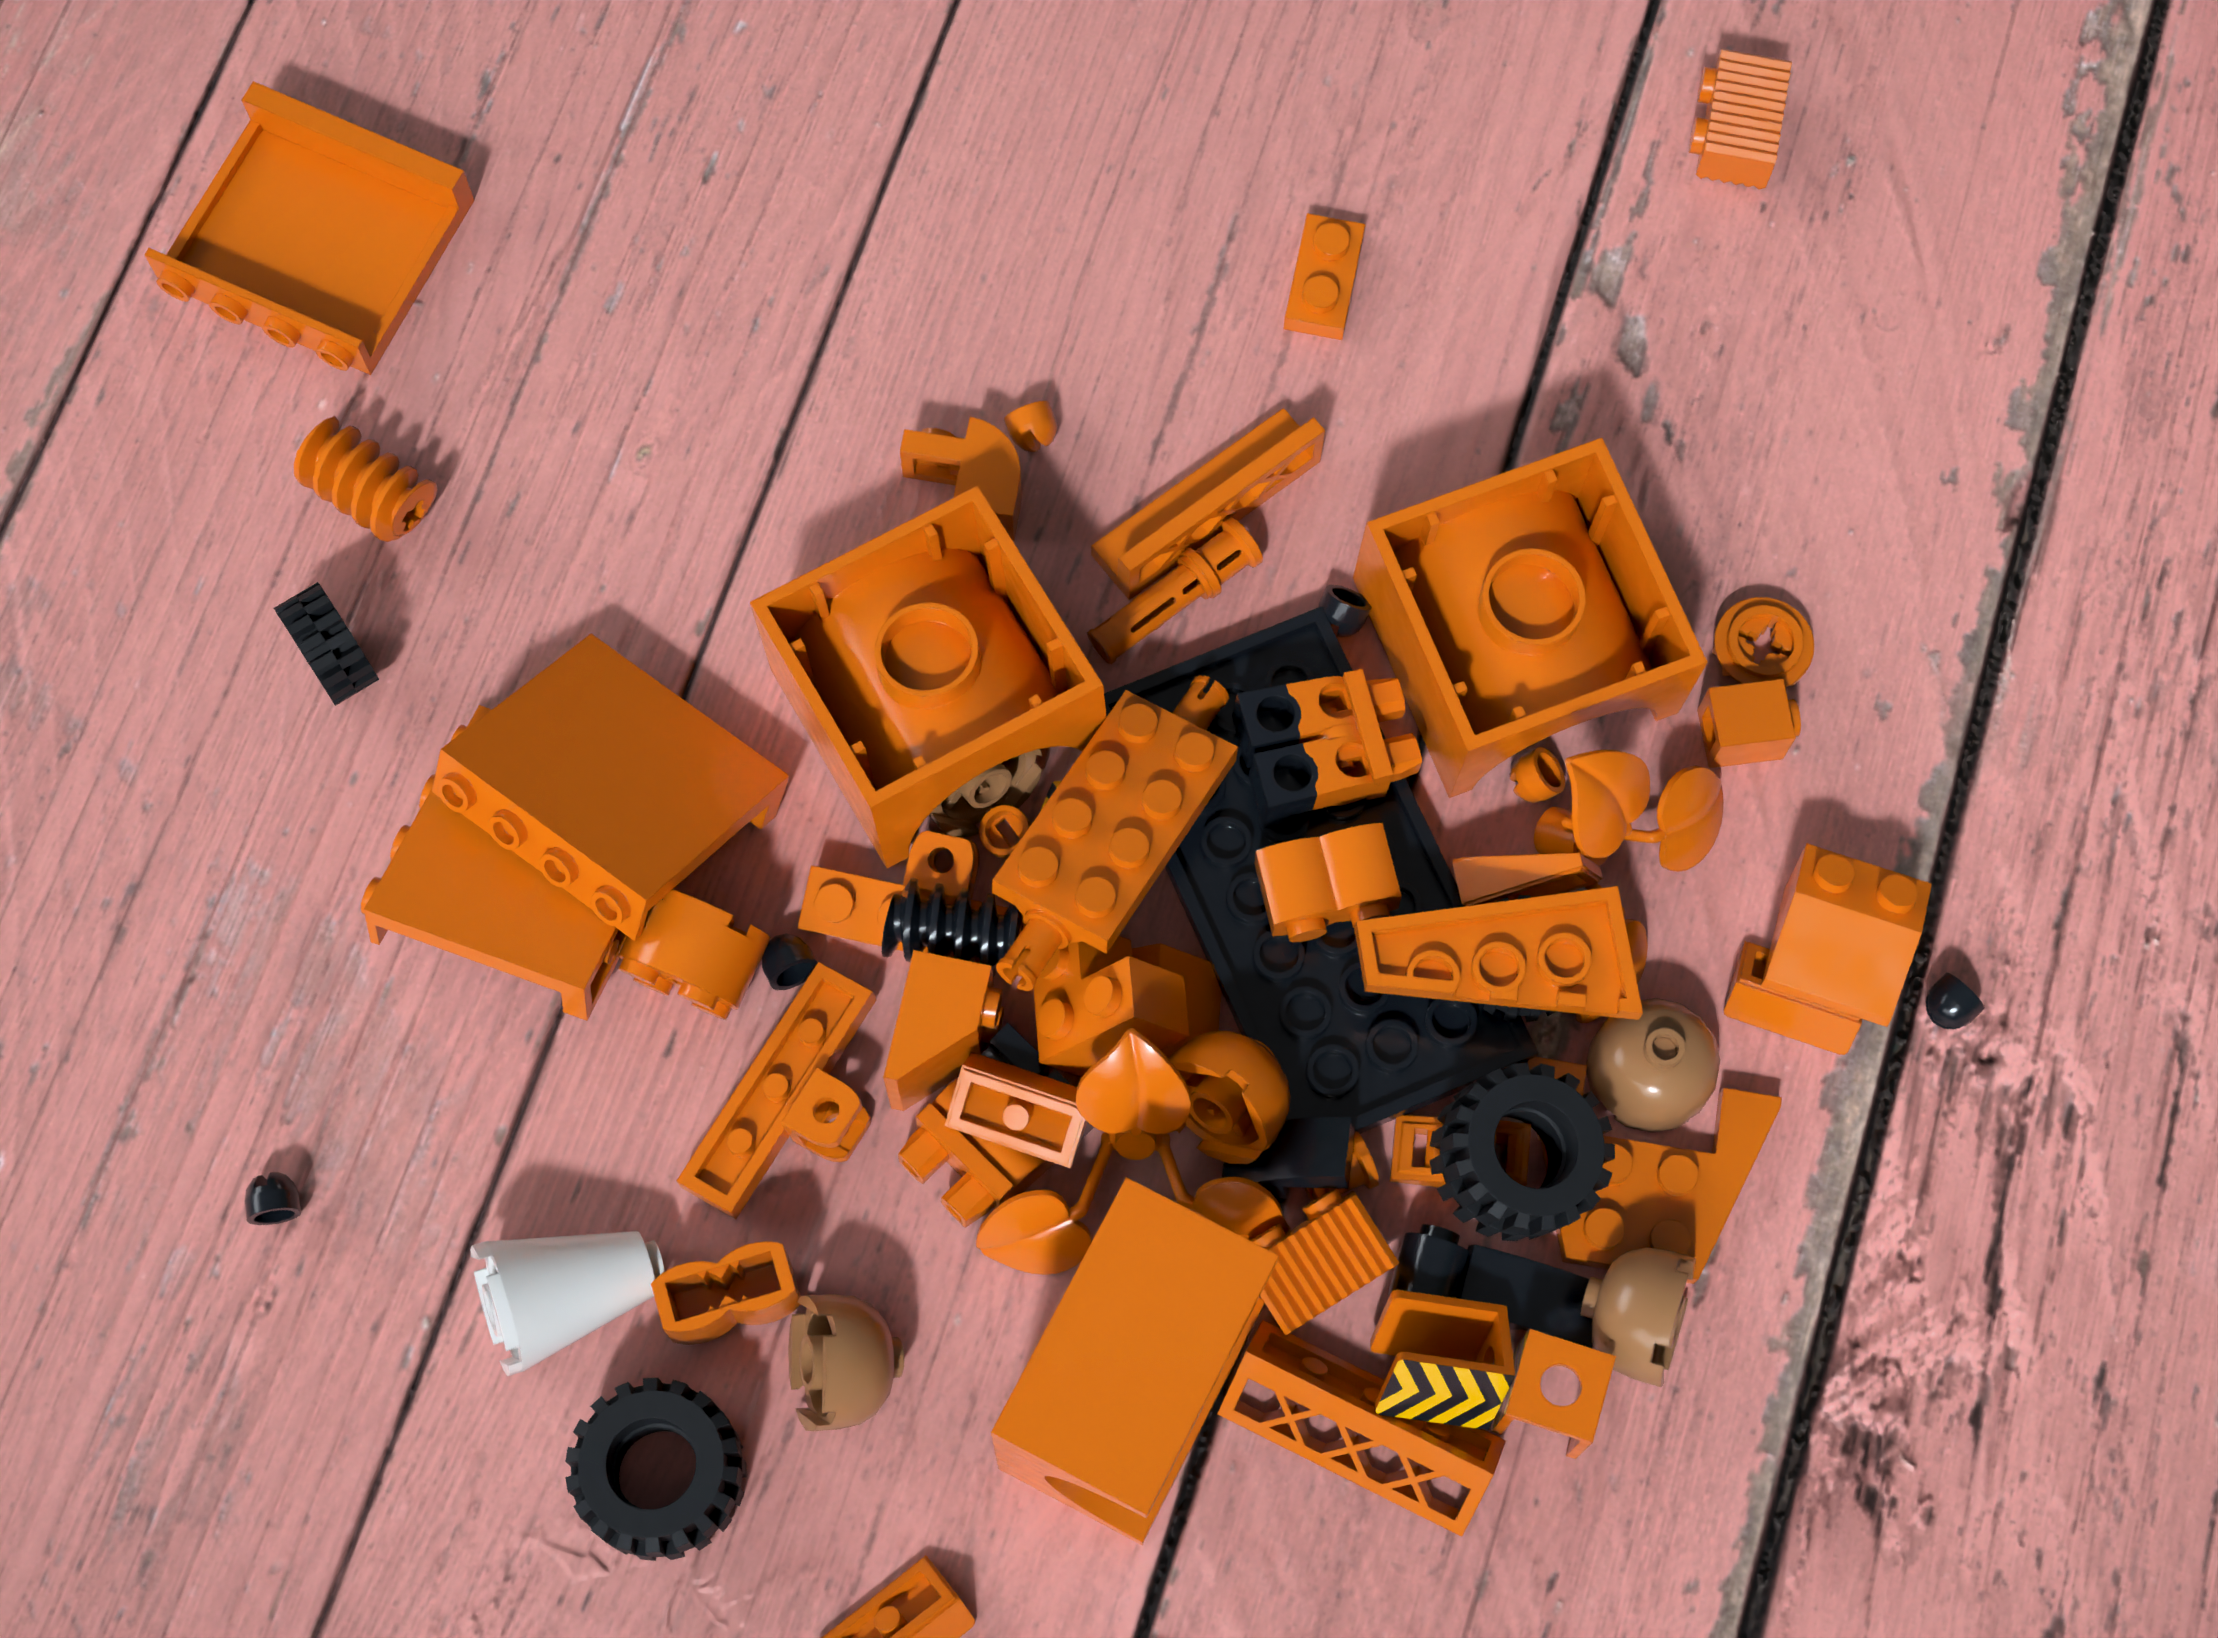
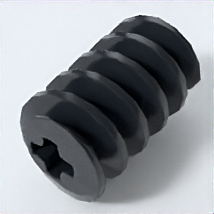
[882,878,1024,977]

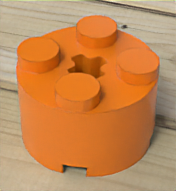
[618,889,771,1020]

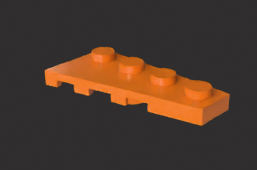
[1354,886,1643,1020]

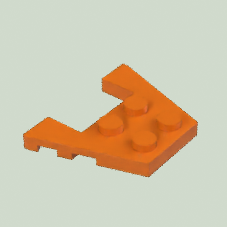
[1527,1057,1782,1284]

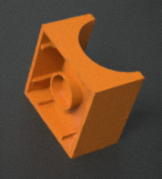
[1353,438,1708,798]
[750,485,1107,869]
[991,1177,1279,1545]

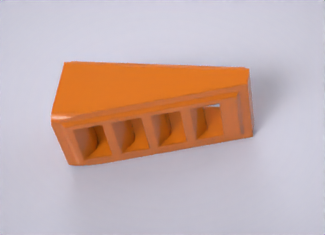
[1452,853,1603,906]
[1389,1115,1531,1187]

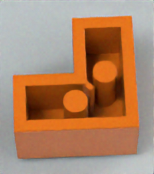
[1033,936,1190,1077]

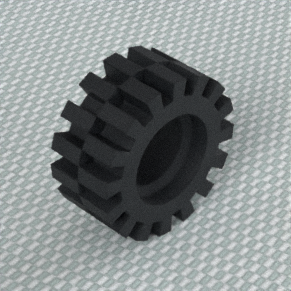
[274,582,379,706]

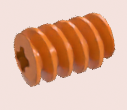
[294,416,438,542]

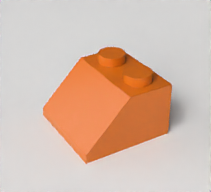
[1761,843,1932,1027]
[883,950,1004,1111]

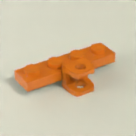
[797,831,1025,977]
[676,962,877,1219]

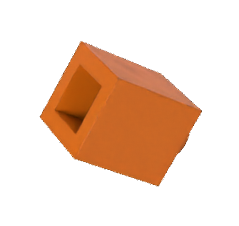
[1697,679,1801,768]

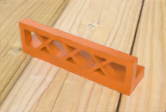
[1091,408,1325,600]
[1217,1320,1506,1537]

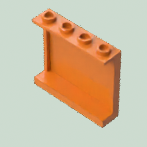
[144,81,475,375]
[432,633,790,941]
[361,705,627,1021]

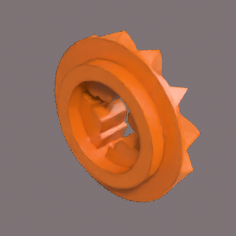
[1712,597,1814,687]

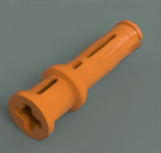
[1087,517,1263,664]

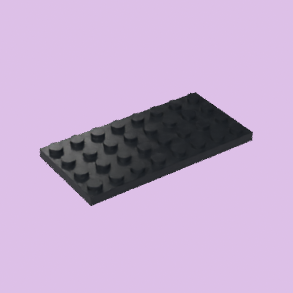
[1104,606,1539,1134]

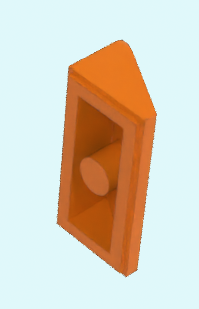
[1724,941,1862,1055]
[944,1053,1087,1168]
[821,1555,975,1638]

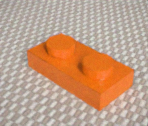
[1283,213,1366,340]

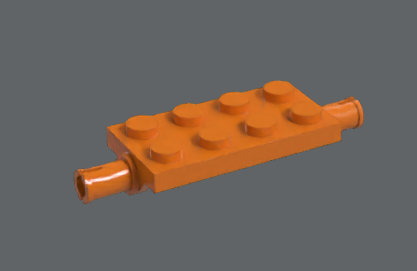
[992,675,1238,991]

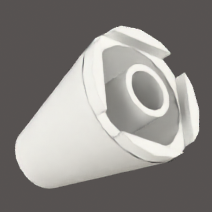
[470,1231,665,1376]

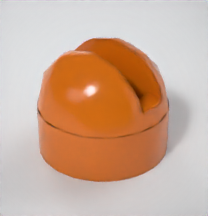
[1004,401,1057,452]
[1509,747,1565,803]
[979,805,1031,859]

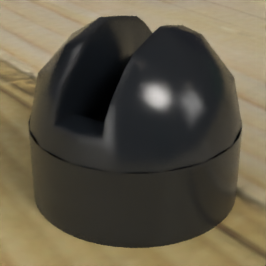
[1319,585,1372,638]
[761,933,817,990]
[1926,972,1985,1029]
[244,1172,301,1225]

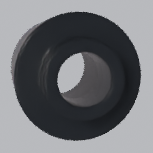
[1388,1224,1469,1298]

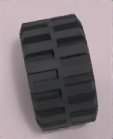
[1430,1062,1615,1241]
[565,1378,747,1561]

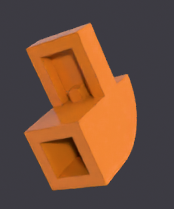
[900,417,1022,541]

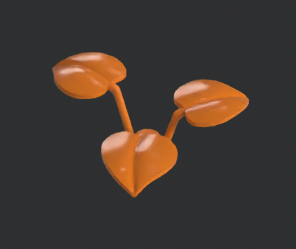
[1534,750,1724,1023]
[976,1028,1291,1275]

